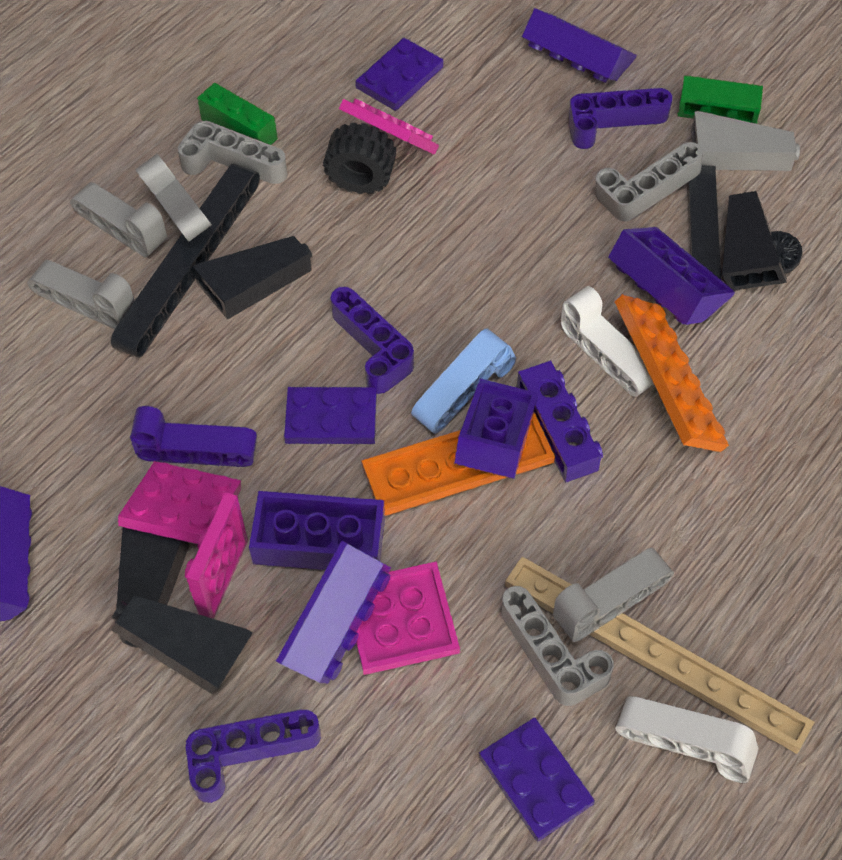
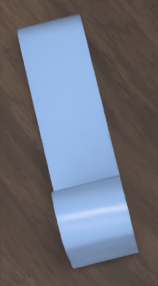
[411,328,516,434]

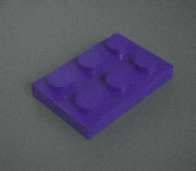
[355,37,443,111]
[284,387,377,444]
[479,717,595,842]

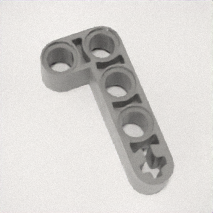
[178,121,288,184]
[596,142,703,221]
[135,153,212,241]
[70,182,167,257]
[27,260,135,329]
[553,548,674,642]
[501,586,614,706]

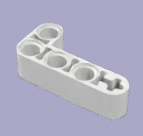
[561,286,654,397]
[615,696,758,783]

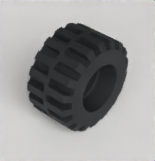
[323,122,396,194]

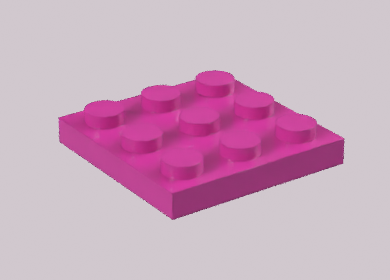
[339,98,439,155]
[118,461,241,544]
[185,492,248,619]
[356,561,460,675]

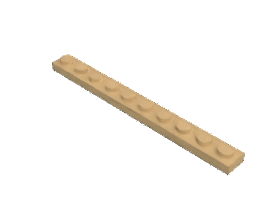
[505,557,814,754]

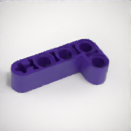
[568,88,672,149]
[330,287,414,394]
[130,406,257,467]
[186,710,321,803]

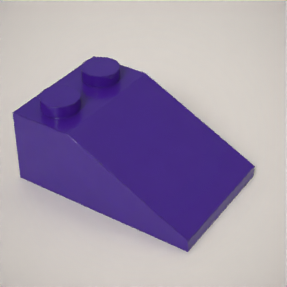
[454,378,538,479]

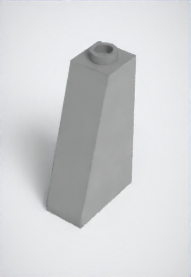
[691,111,800,171]

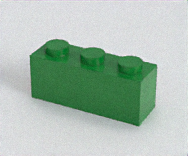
[677,75,763,124]
[197,82,278,145]

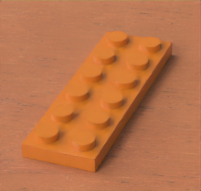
[614,294,729,452]
[361,412,555,516]

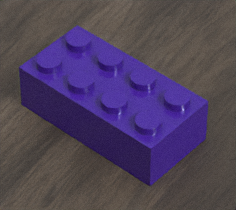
[249,491,385,570]

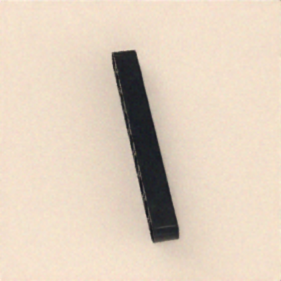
[111,163,260,358]

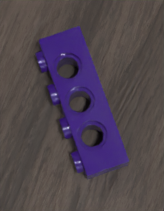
[517,360,603,483]

